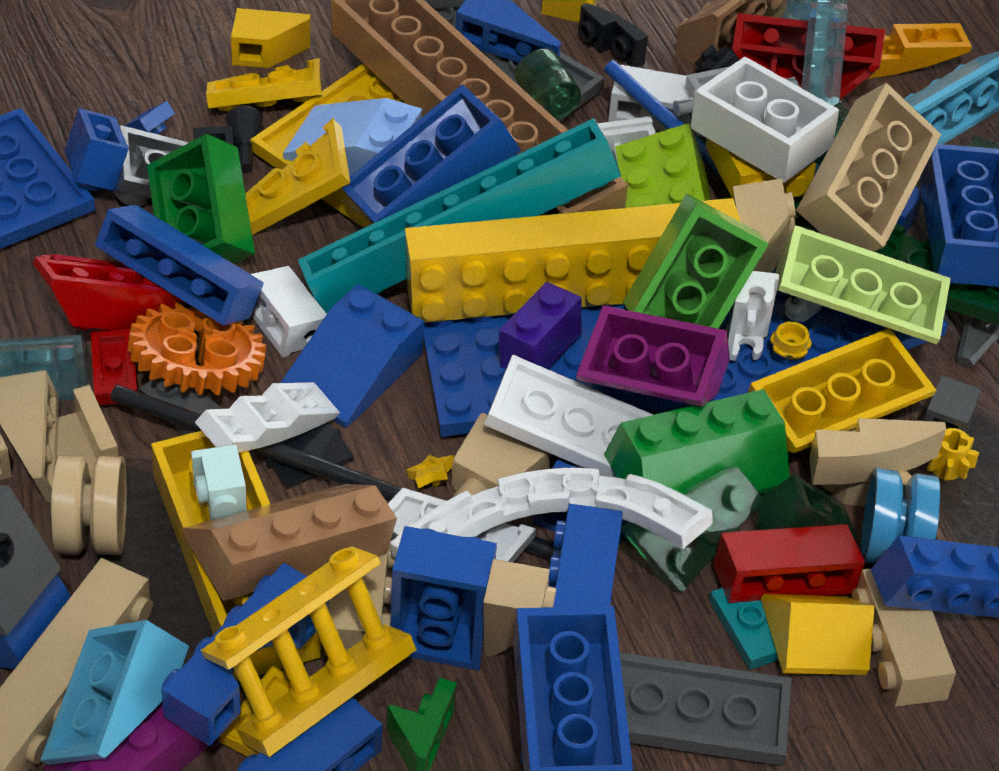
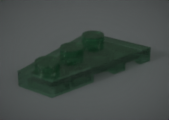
[621,467,763,593]

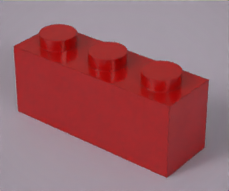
[713,524,865,603]

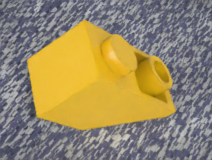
[231,8,311,68]

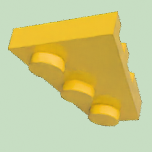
[206,58,322,111]
[245,118,350,235]

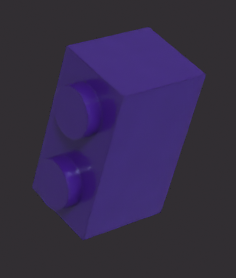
[499,281,582,369]

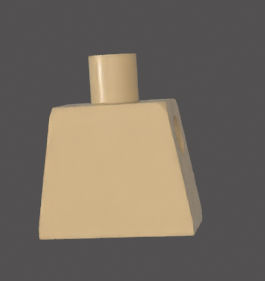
[451,412,551,498]

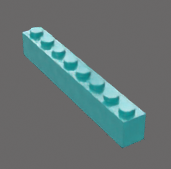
[298,118,621,314]

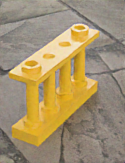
[201,546,417,757]

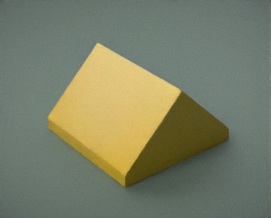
[761,594,875,675]

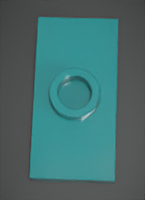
[709,588,779,670]

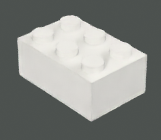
[691,57,839,183]

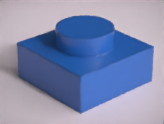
[124,101,175,134]

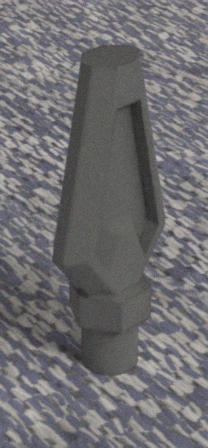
[956,316,999,368]

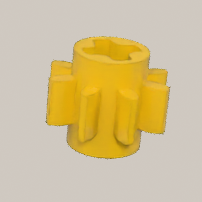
[927,428,979,481]

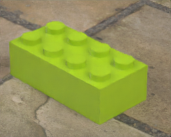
[615,123,711,208]

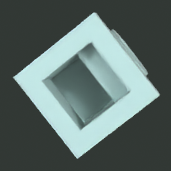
[191,444,247,520]

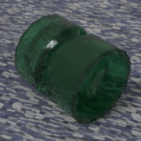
[515,49,581,120]

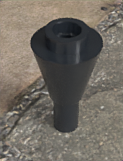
[225,105,263,173]

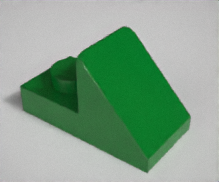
[386,677,457,771]

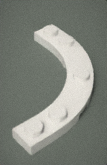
[390,468,713,558]

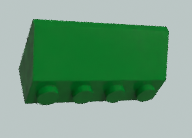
[604,389,790,508]

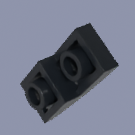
[578,3,648,67]

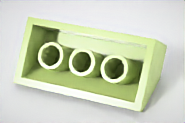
[776,225,951,344]

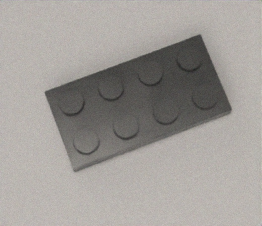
[619,652,792,766]

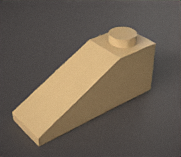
[0,370,59,502]
[484,559,557,657]

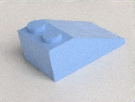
[283,98,422,176]

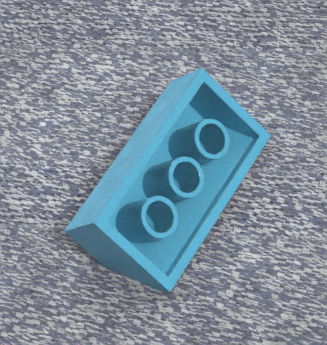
[904,51,999,144]

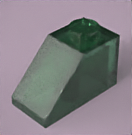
[753,474,857,540]

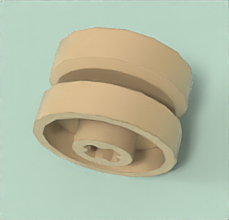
[51,455,127,555]

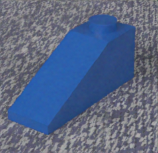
[455,0,561,76]

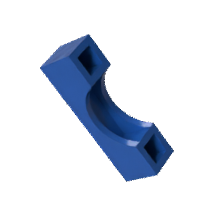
[161,563,329,746]

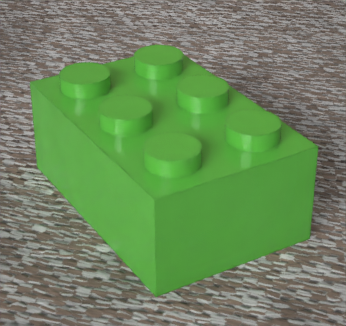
[623,193,769,329]

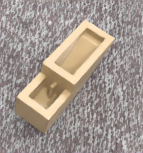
[809,418,946,485]

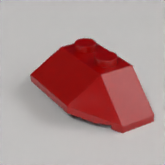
[732,13,886,101]
[32,254,188,331]

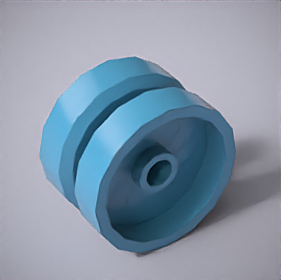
[861,468,940,565]

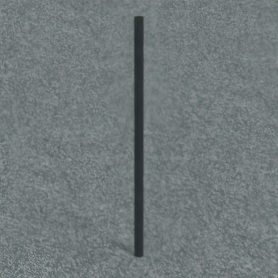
[111,384,560,560]

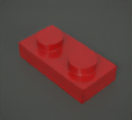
[91,329,137,405]

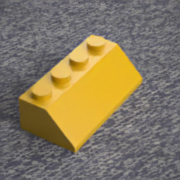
[747,328,936,453]

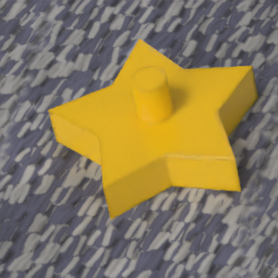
[406,455,454,488]

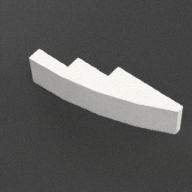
[195,382,340,452]

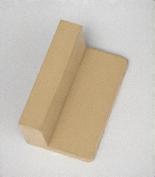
[57,385,119,483]

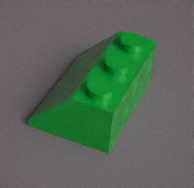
[147,134,255,264]

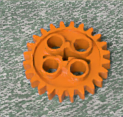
[127,302,266,395]

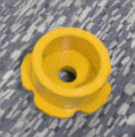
[770,322,812,360]

